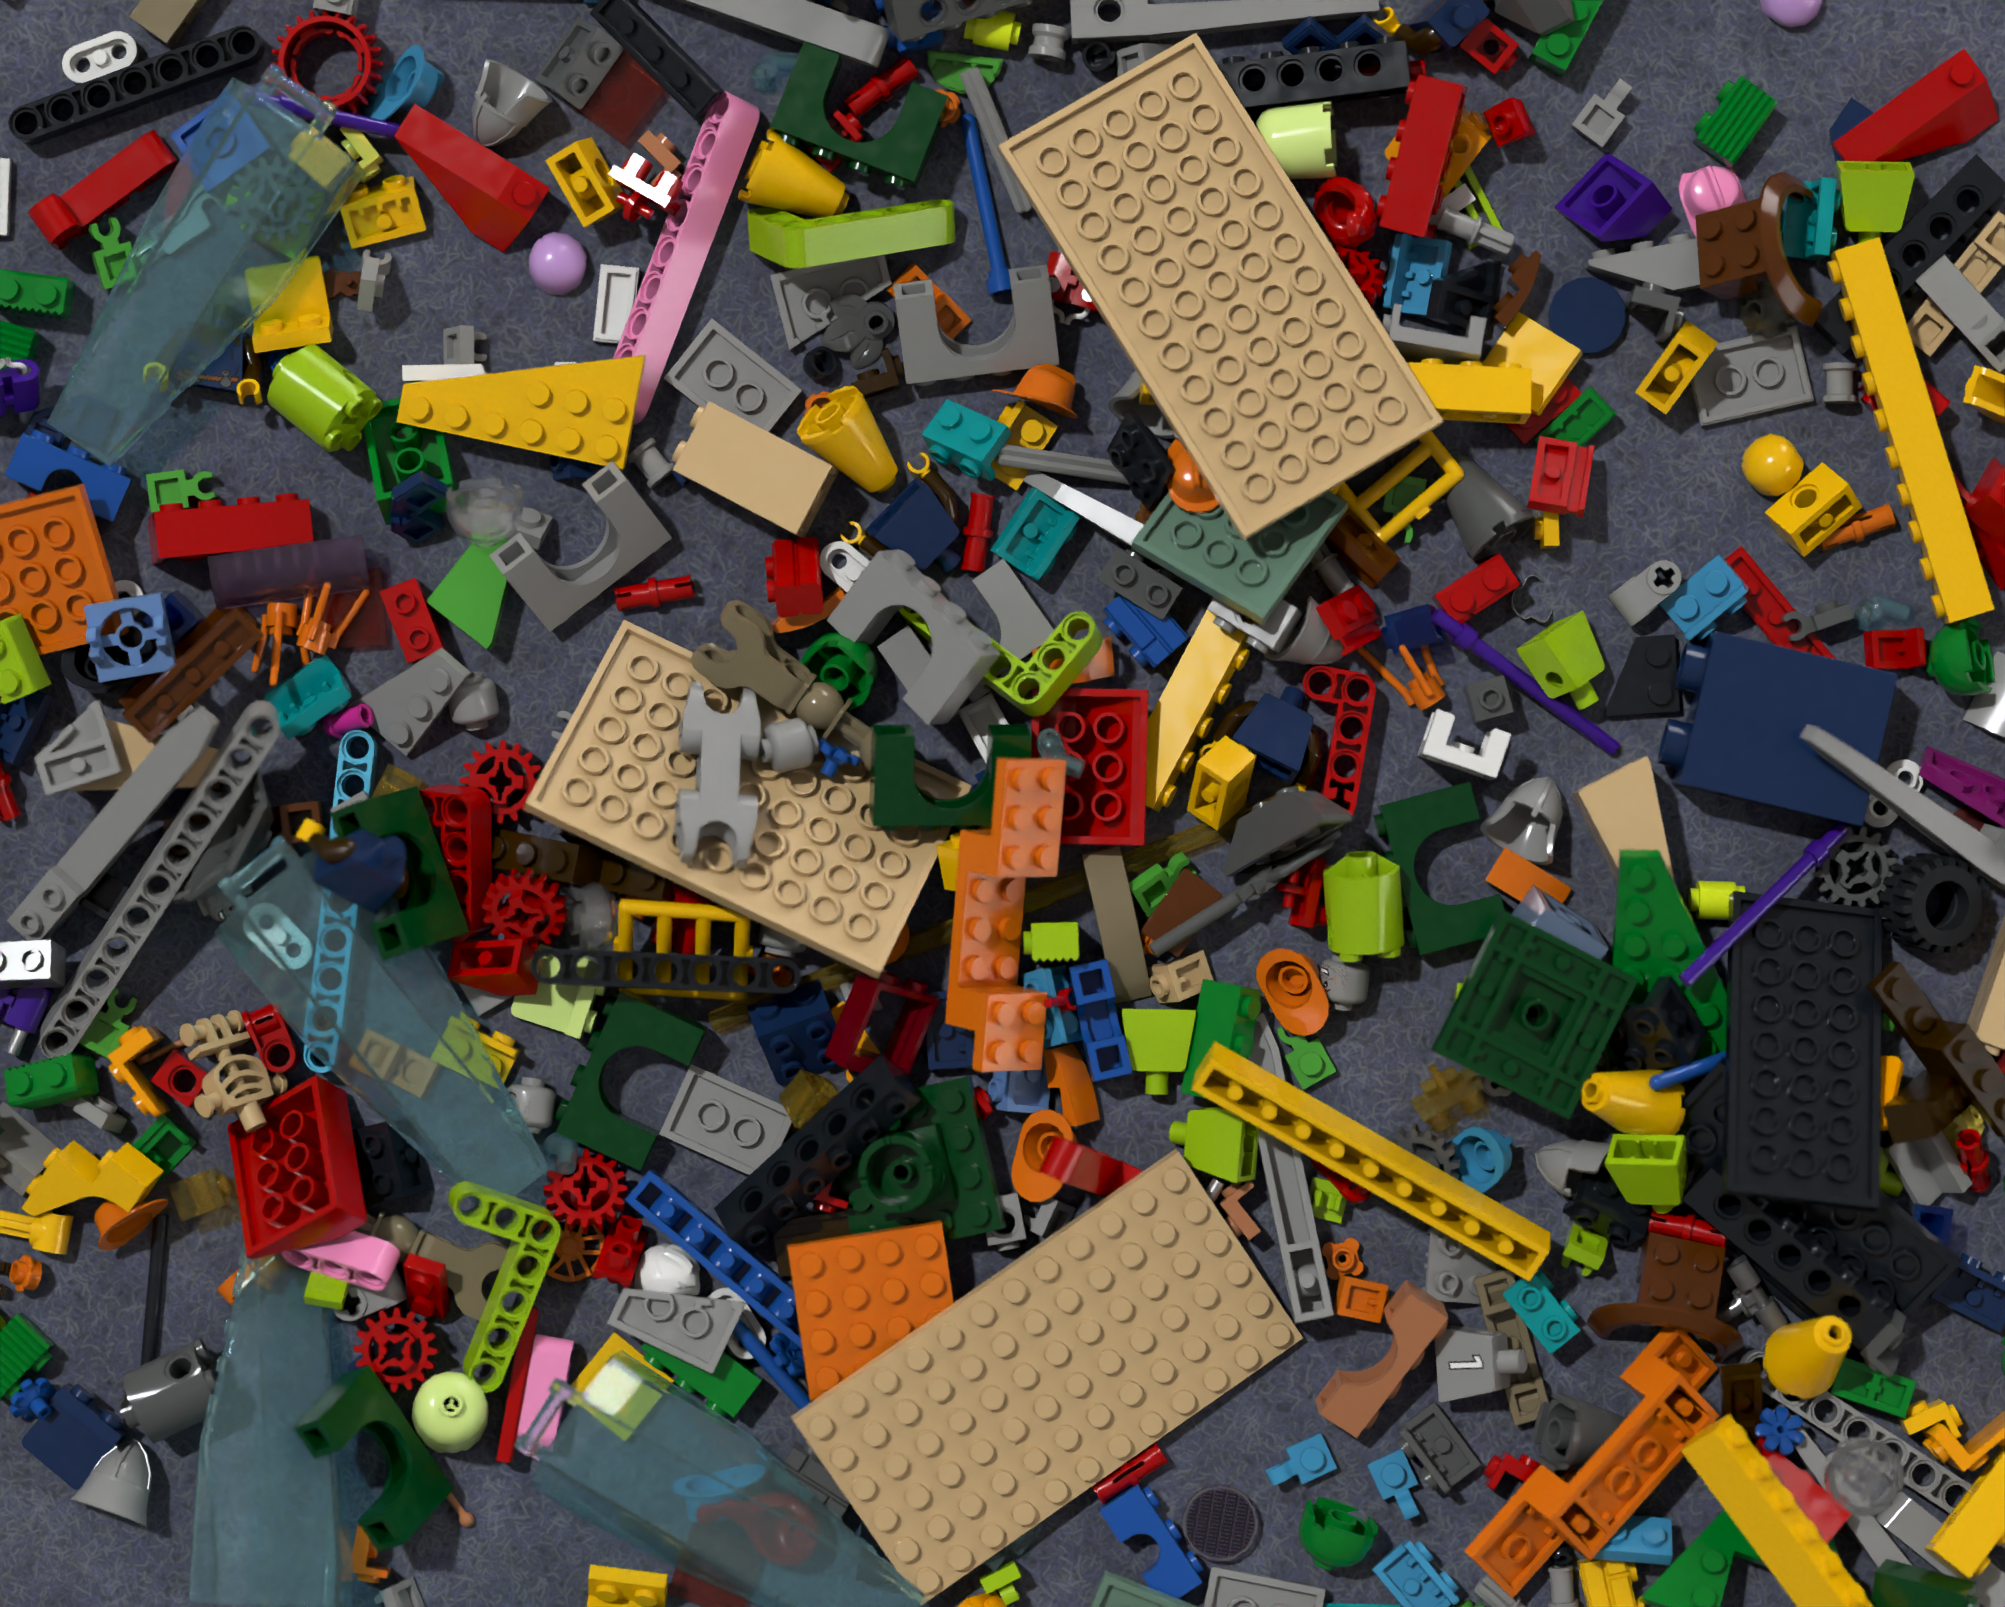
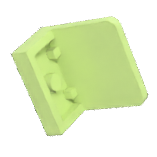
[511,944,606,1039]

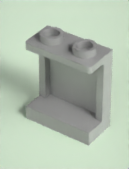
[1382,303,1487,365]

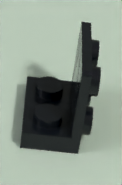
[1107,410,1175,511]
[1608,976,1708,1071]
[352,1115,432,1206]

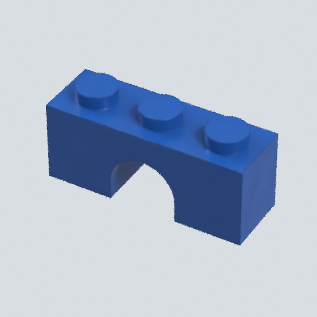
[4,429,132,522]
[1066,959,1132,1082]
[1098,1484,1204,1599]

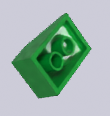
[364,397,461,526]

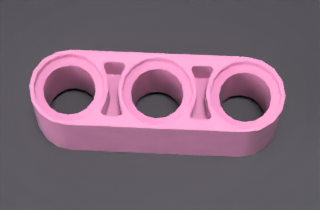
[281,1231,401,1291]
[516,1334,575,1451]

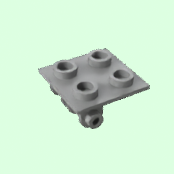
[1422,1226,1496,1304]

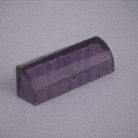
[207,535,371,610]

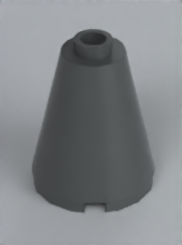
[1436,453,1535,563]
[1534,1394,1627,1472]

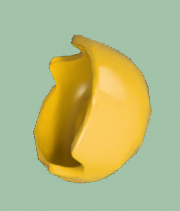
[1741,433,1804,496]

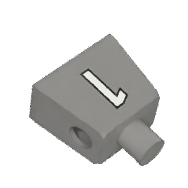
[1435,1325,1527,1402]

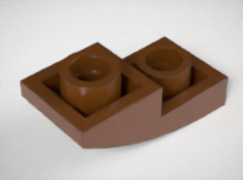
[1492,250,1541,331]

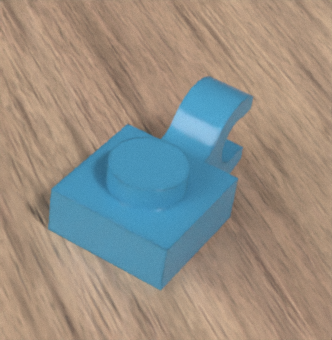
[1265,1432,1337,1486]
[1366,1448,1420,1520]

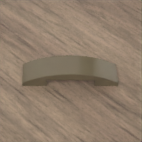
[1081,845,1152,1004]
[1474,1269,1548,1426]

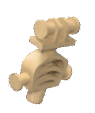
[179,1010,287,1133]

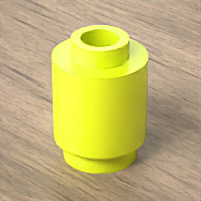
[964,10,1022,51]
[1688,881,1746,920]

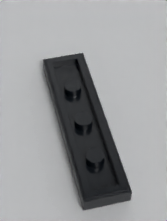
[589,0,724,120]

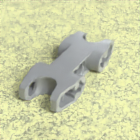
[674,681,761,869]

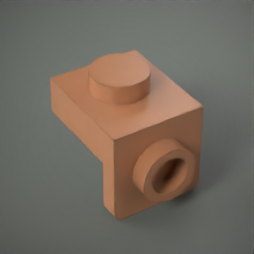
[638,130,684,187]
[1219,1180,1261,1240]

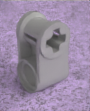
[1607,560,1682,627]
[333,1267,408,1321]

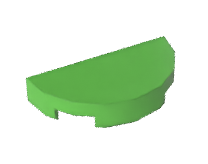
[927,51,1003,95]

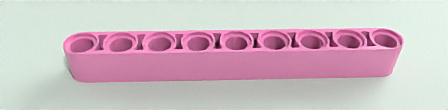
[613,91,760,425]

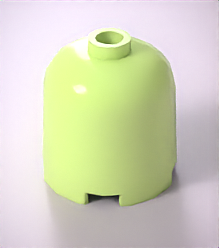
[1256,101,1337,179]
[411,1371,489,1453]

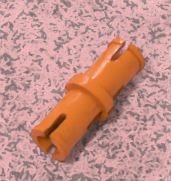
[1819,503,1896,551]

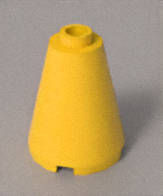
[738,129,850,218]
[797,386,898,493]
[1581,1069,1686,1135]
[1763,1316,1851,1400]

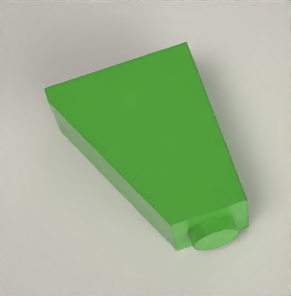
[426,529,510,651]

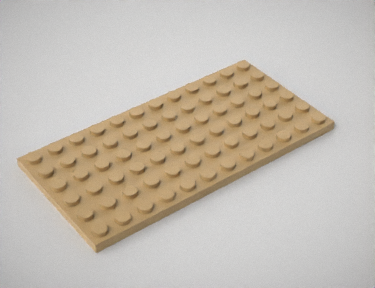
[997,33,1443,541]
[791,1149,1303,1606]

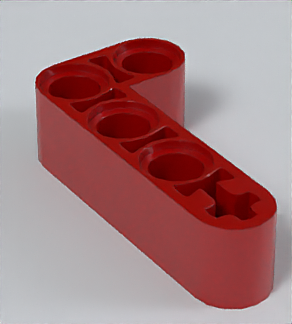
[28,130,178,250]
[1301,666,1376,816]
[419,784,492,942]
[1039,1135,1144,1197]

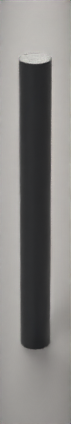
[140,1214,169,1366]

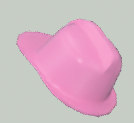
[1678,166,1746,238]

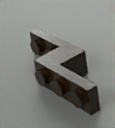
[492,828,674,902]
[1866,961,2005,1137]

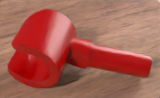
[1043,987,1077,1014]

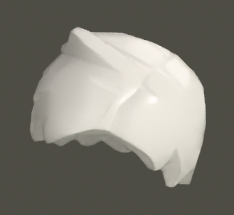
[634,1244,700,1296]

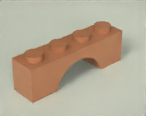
[1315,1279,1448,1438]

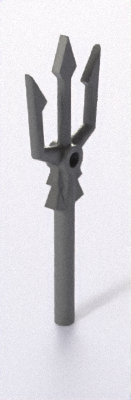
[1148,830,1342,958]

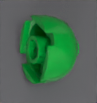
[1925,617,1995,696]
[800,632,878,710]
[1298,1497,1379,1570]

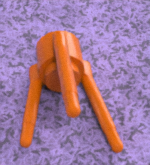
[296,560,370,656]
[251,602,311,687]
[1357,622,1446,711]

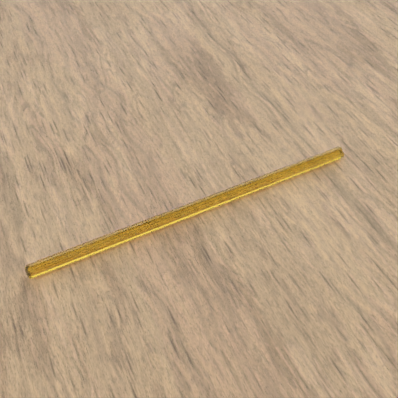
[708,795,1276,1032]

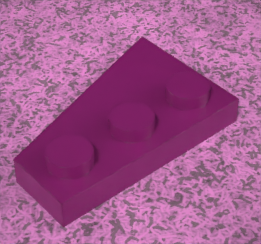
[1918,746,2005,827]

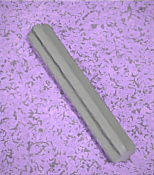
[960,67,1033,214]
[996,444,1130,485]

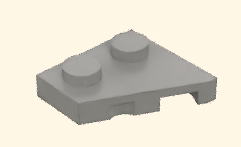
[34,700,123,796]

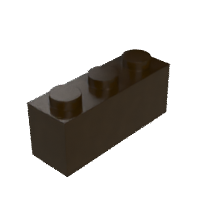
[1882,1069,1973,1144]

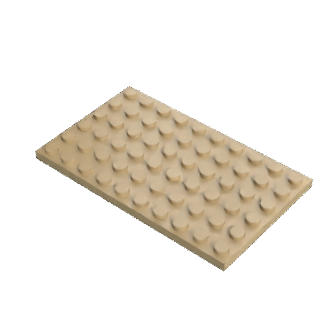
[524,620,972,979]

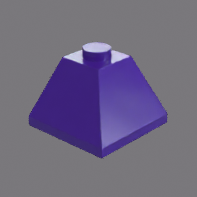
[1554,152,1673,242]

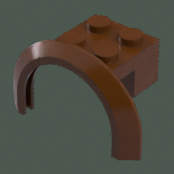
[1695,172,1822,327]
[1586,1232,1744,1364]

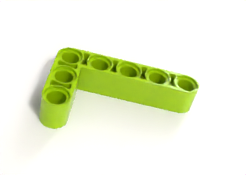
[747,199,956,268]
[898,606,1103,717]
[448,1181,561,1393]

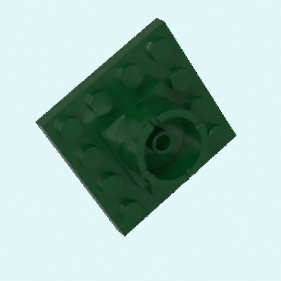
[1430,909,1639,1119]
[838,1076,1006,1241]

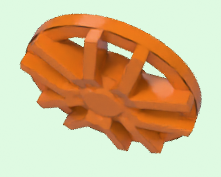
[535,1210,605,1282]

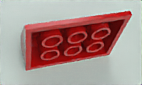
[1031,688,1149,846]
[227,1075,367,1260]

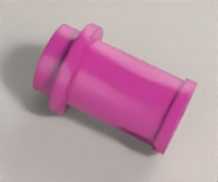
[322,703,374,738]

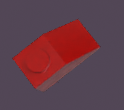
[447,939,543,996]

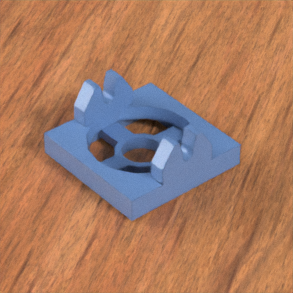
[84,592,176,683]

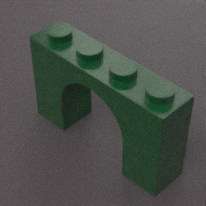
[770,41,950,190]
[869,725,1032,831]
[1373,782,1505,955]
[330,786,469,961]
[554,988,708,1171]
[293,1365,453,1552]
[1871,1559,1980,1607]

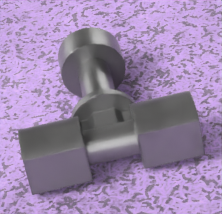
[1693,1254,1788,1346]

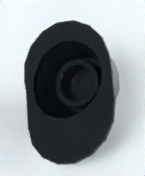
[61,627,154,694]

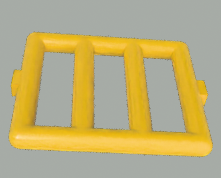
[1336,431,1464,544]
[613,899,754,1001]

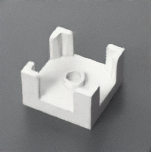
[1417,709,1511,780]

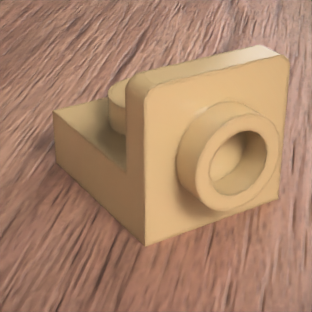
[1147,950,1214,1003]

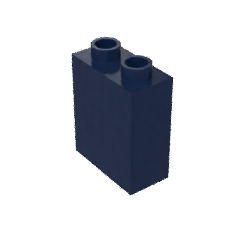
[1658,631,1898,827]

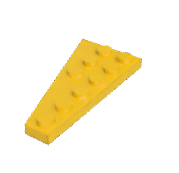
[397,354,647,470]

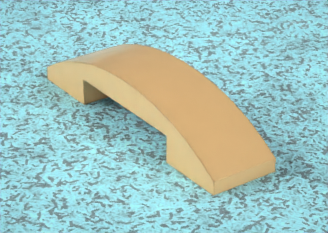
[1906,211,2005,356]

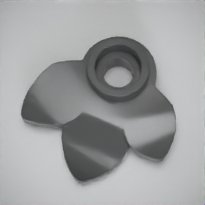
[821,293,895,369]

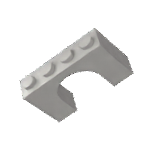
[893,264,1059,386]
[489,461,672,632]
[827,549,1000,726]
[877,558,1054,726]

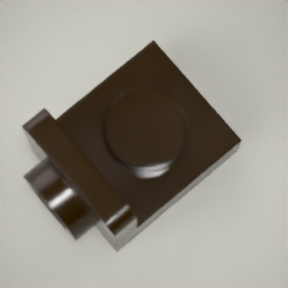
[851,348,905,399]

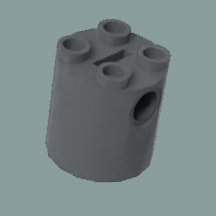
[118,1338,234,1444]

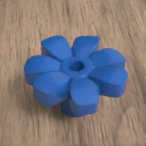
[817,738,862,778]
[769,1333,805,1377]
[9,1377,56,1421]
[1754,1406,1804,1456]

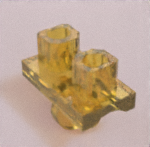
[1409,1063,1485,1133]

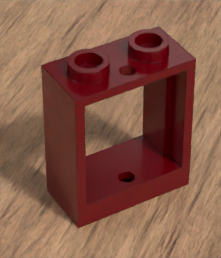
[824,969,940,1076]

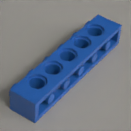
[625,1168,802,1349]

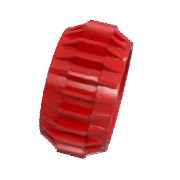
[270,10,385,122]

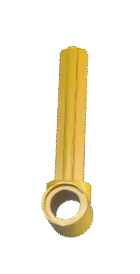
[0,1210,74,1255]

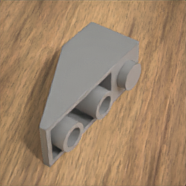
[1584,233,1700,294]
[1915,254,2005,373]

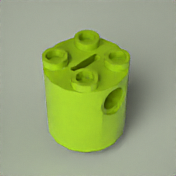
[267,344,383,452]
[1323,851,1404,962]

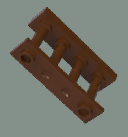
[118,594,264,743]

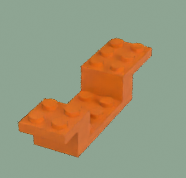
[945,758,1067,1072]
[1464,1326,1720,1599]

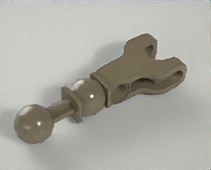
[691,600,872,771]
[352,1211,532,1321]

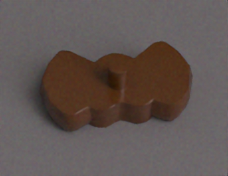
[323,268,361,301]

